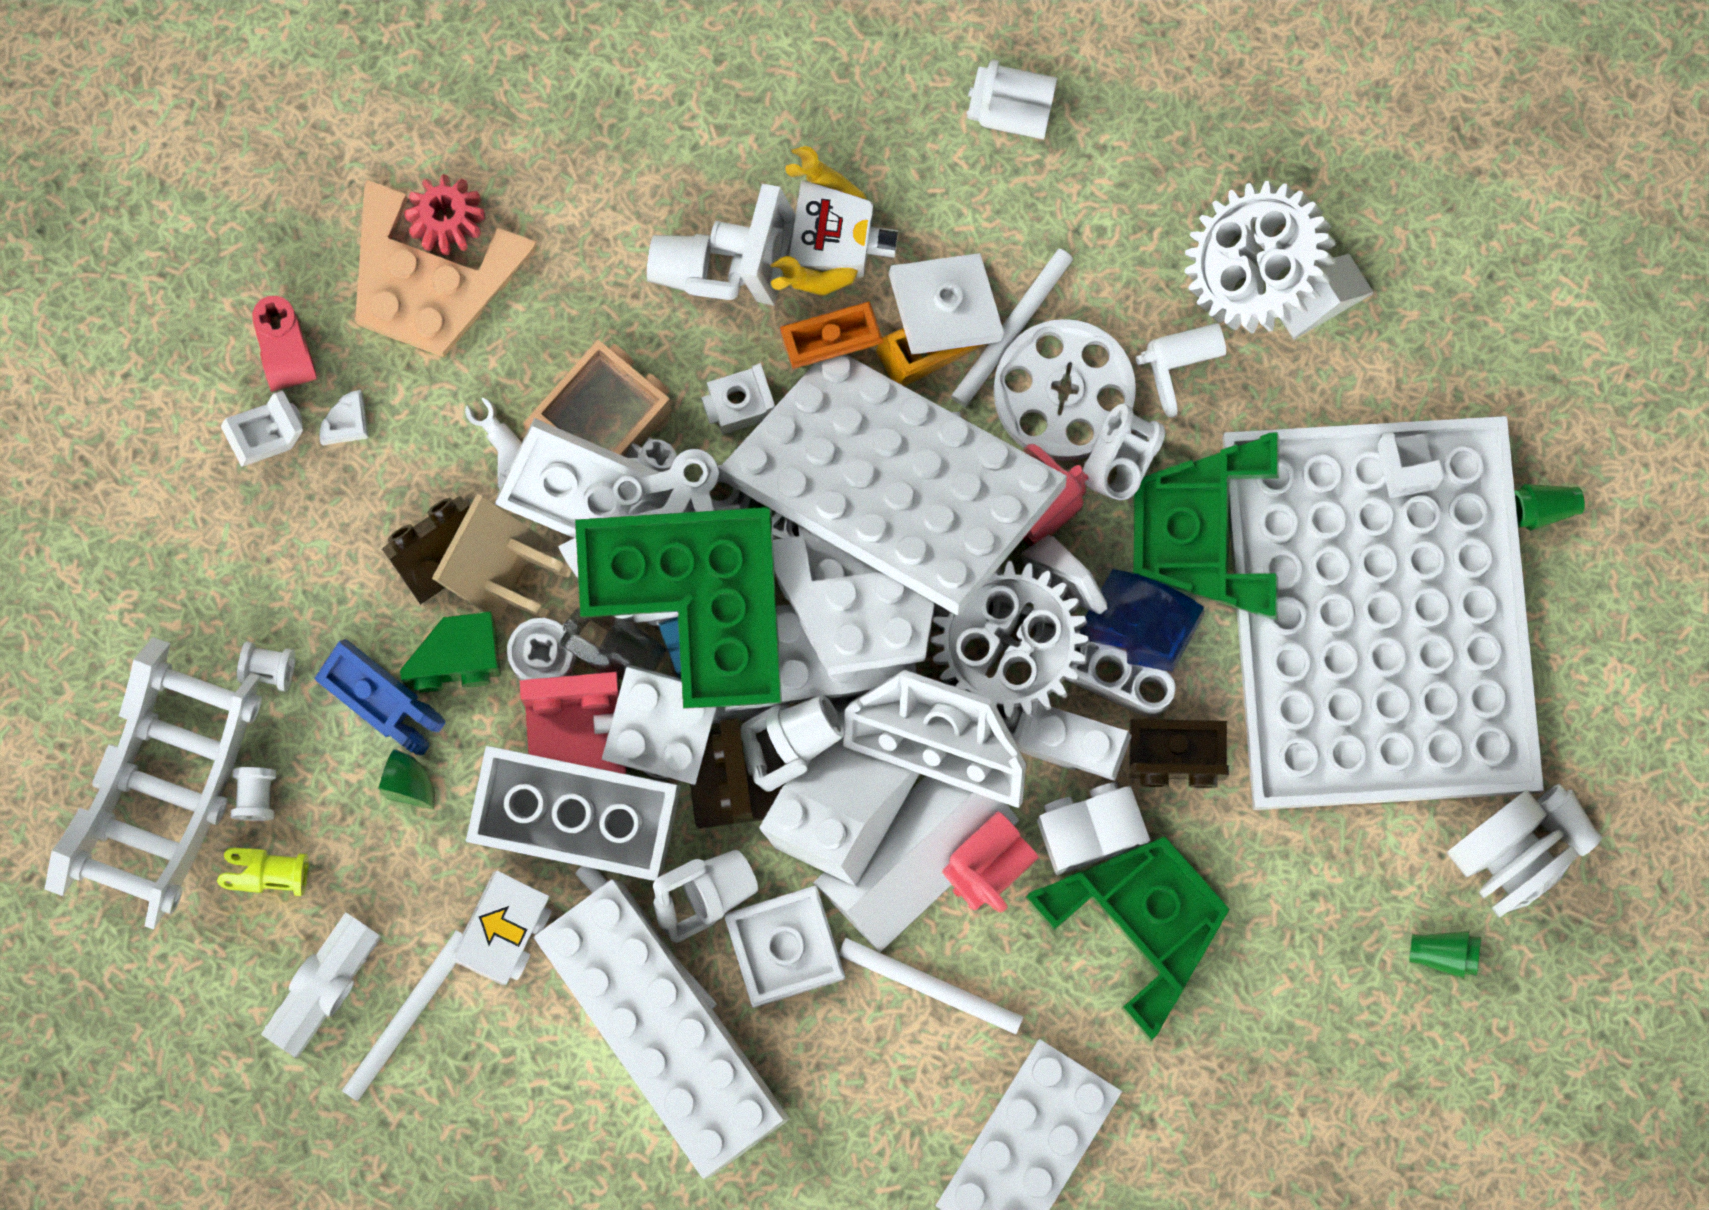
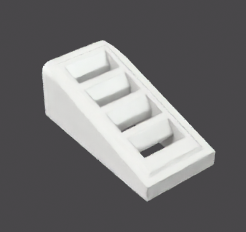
[1021,534,1108,614]

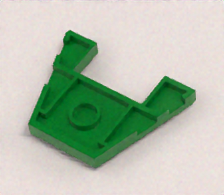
[1133,432,1280,619]
[1025,837,1230,1041]

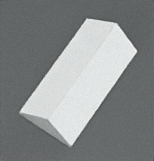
[813,776,1019,953]

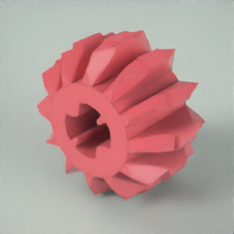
[404,174,485,256]

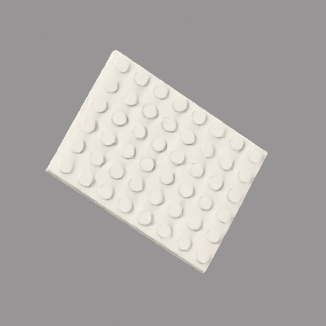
[1222,416,1544,810]

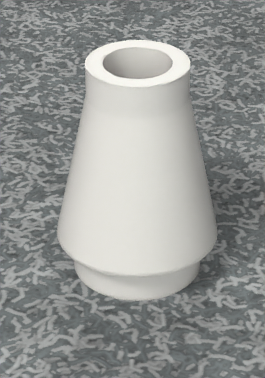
[1537,784,1602,856]

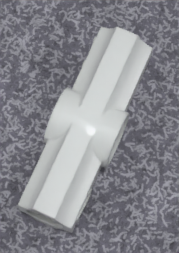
[261,912,381,1059]

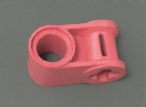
[252,295,317,392]

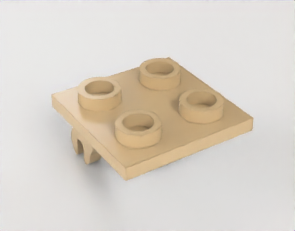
[432,494,572,621]

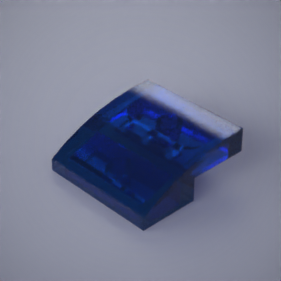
[1080,569,1205,672]

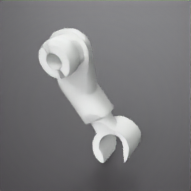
[465,398,522,489]

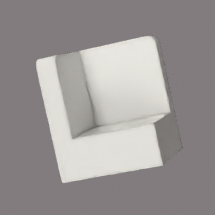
[1377,432,1444,498]

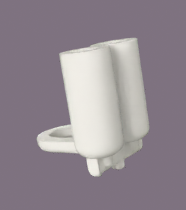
[966,59,1057,140]
[1136,323,1226,418]

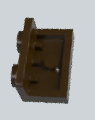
[382,496,470,605]
[1129,719,1229,788]

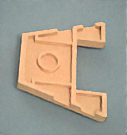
[355,180,537,357]

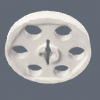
[994,319,1136,461]

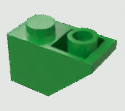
[400,612,501,693]

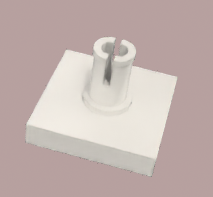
[710,184,796,306]

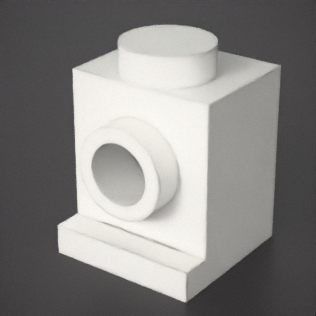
[701,363,775,435]

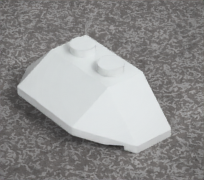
[843,670,1026,808]

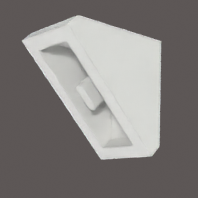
[1281,254,1374,340]

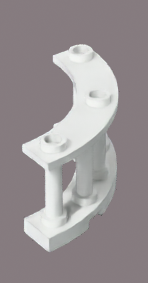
[45,637,262,929]

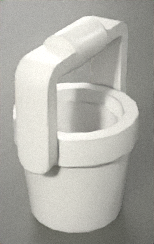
[647,234,745,300]
[740,695,845,791]
[653,850,758,942]

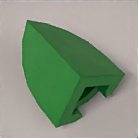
[378,749,435,810]

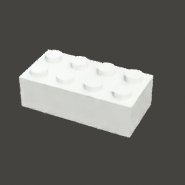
[466,746,681,881]

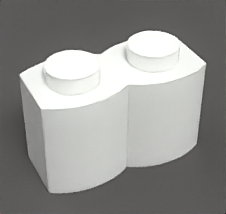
[1037,782,1150,875]

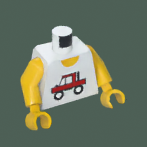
[770,146,898,296]

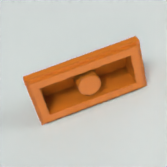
[780,301,883,369]

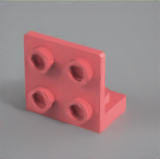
[519,672,627,774]

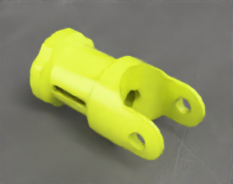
[217,847,309,896]

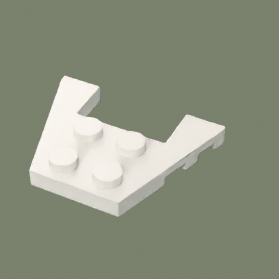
[773,536,935,675]

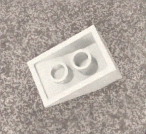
[759,738,920,886]

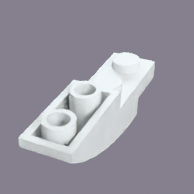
[943,680,1131,781]

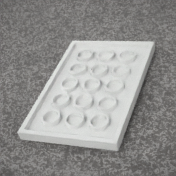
[719,354,1067,615]

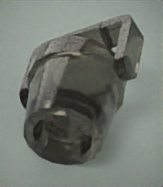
[560,608,667,681]

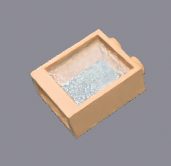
[523,340,672,457]

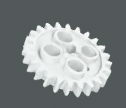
[1185,181,1336,333]
[931,561,1089,720]

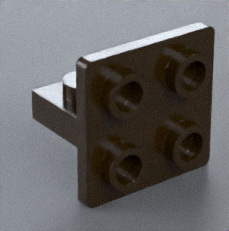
[690,718,786,829]

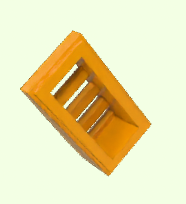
[876,328,983,386]

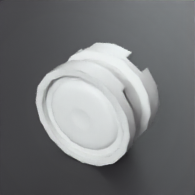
[507,618,576,680]

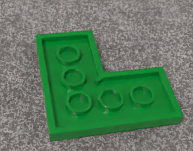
[575,507,782,709]

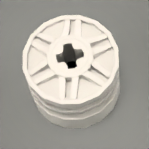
[1446,790,1580,918]

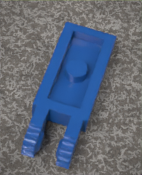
[314,639,446,756]

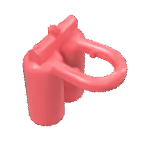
[1023,444,1089,546]
[942,811,1039,913]

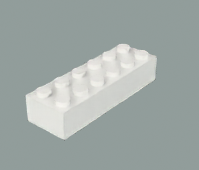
[533,879,790,1179]

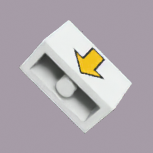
[450,871,552,985]

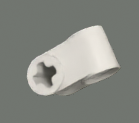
[1083,404,1165,500]

